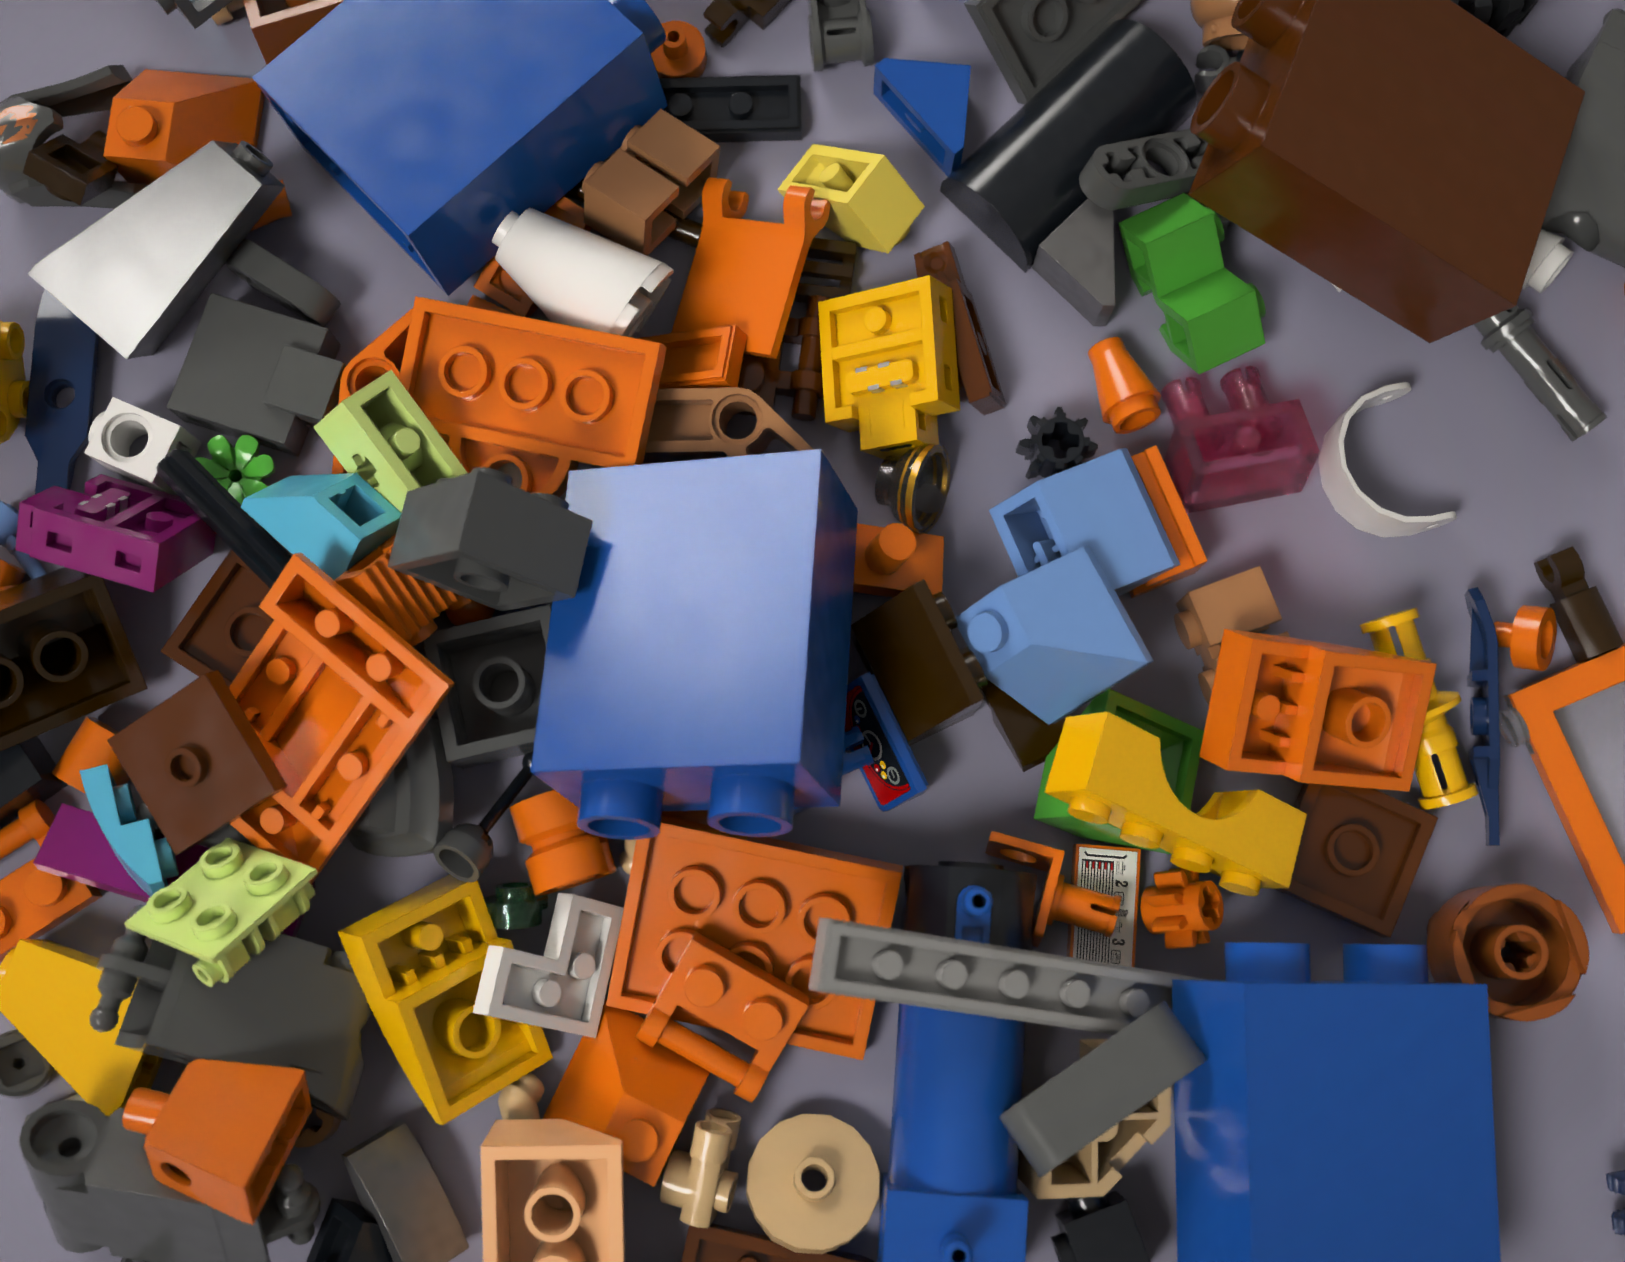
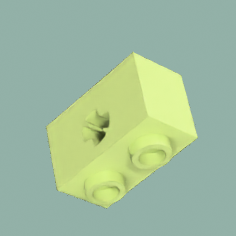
[313,370,468,513]

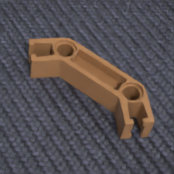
[643,387,814,463]

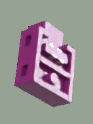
[15,474,216,593]

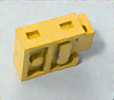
[818,275,960,460]

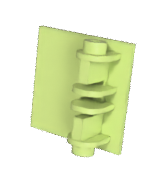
[124,838,318,987]

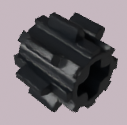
[1016,407,1098,479]

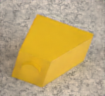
[0,939,163,1116]

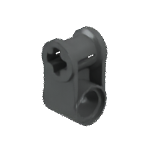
[807,0,874,72]

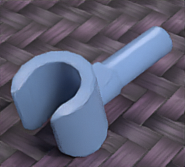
[0,500,47,579]

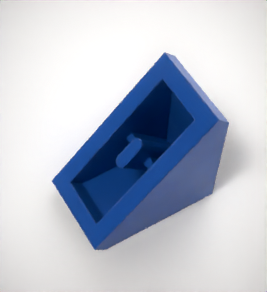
[873,58,971,177]

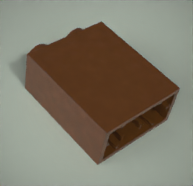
[1188,0,1585,343]

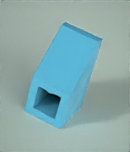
[241,473,402,580]

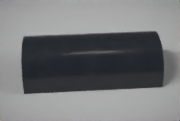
[940,19,1197,273]

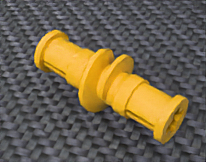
[1359,607,1479,810]

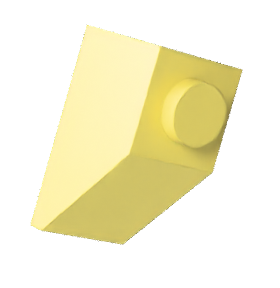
[777,144,925,254]

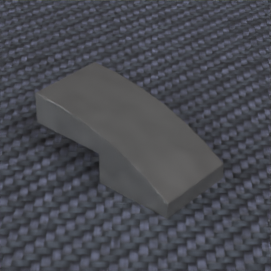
[341,1121,469,1262]

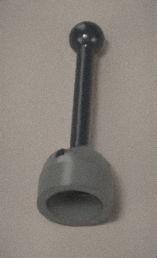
[434,752,534,882]

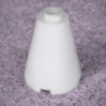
[492,208,674,337]

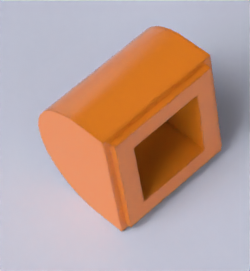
[51,716,130,794]

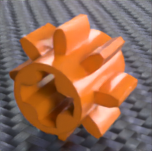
[1140,868,1224,949]

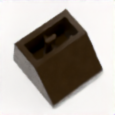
[850,580,988,746]

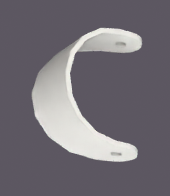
[1318,382,1457,538]

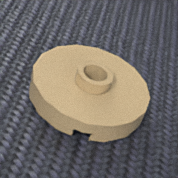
[746,1113,880,1254]

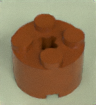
[1426,884,1589,1021]

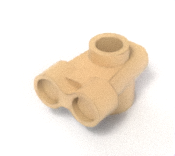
[660,1108,742,1228]

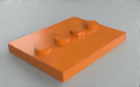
[606,815,903,1060]

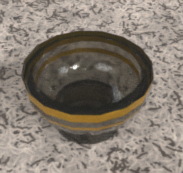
[875,444,951,534]

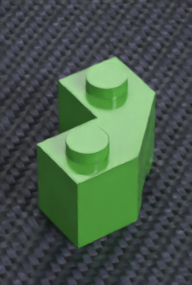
[1118,193,1266,374]

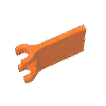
[671,177,830,359]

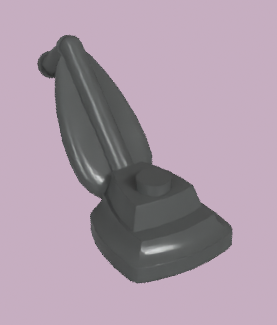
[136,717,454,857]

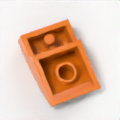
[1199,629,1437,792]

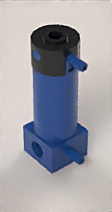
[876,861,1037,1262]

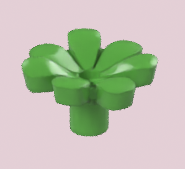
[195,435,275,505]

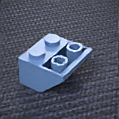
[989,448,1181,597]

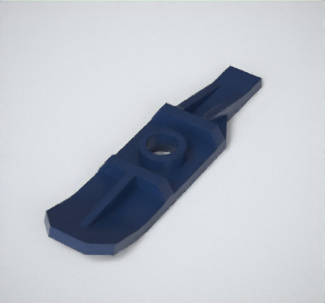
[25,290,99,494]
[1465,587,1500,846]

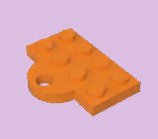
[399,296,667,497]

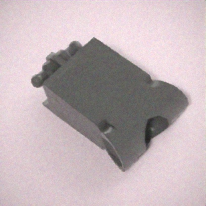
[1541,9,1625,268]
[89,905,373,1121]
[19,1099,321,1262]

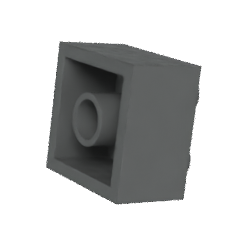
[388,467,593,611]
[423,604,552,769]

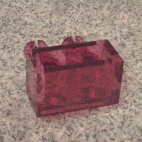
[1161,366,1320,514]

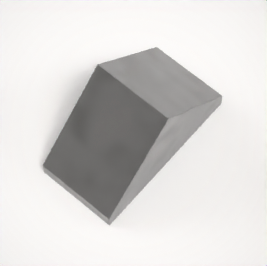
[1032,199,1115,326]

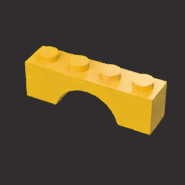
[1044,712,1307,896]

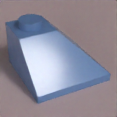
[956,546,1154,725]

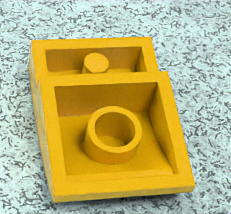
[337,874,553,1125]

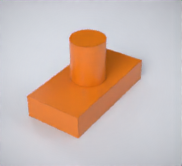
[853,523,944,597]

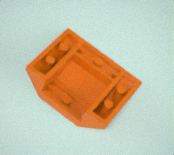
[229,552,455,885]

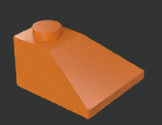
[103,69,265,185]
[542,999,710,1187]

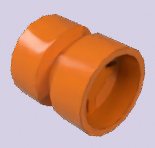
[509,790,617,897]

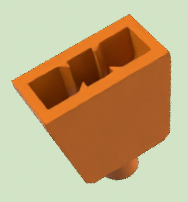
[122,1058,312,1225]

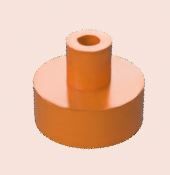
[651,20,707,78]
[1494,605,1557,671]

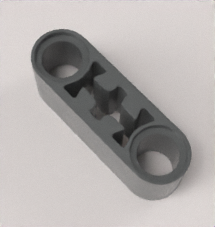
[999,1000,1207,1178]

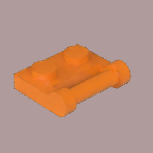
[0,799,103,962]
[635,932,811,1103]

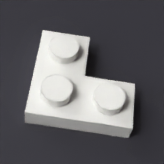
[473,893,624,1038]

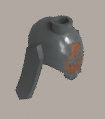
[0,65,148,209]

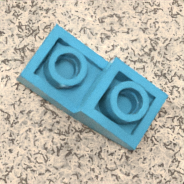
[80,764,179,897]

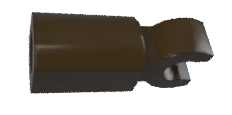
[1534,546,1624,663]

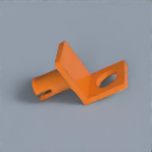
[985,831,1121,947]

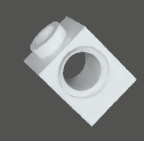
[84,397,202,495]

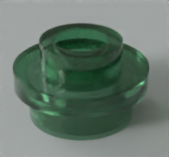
[484,882,549,929]

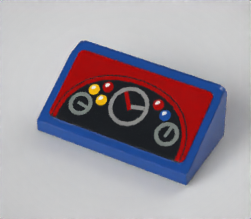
[845,672,929,812]

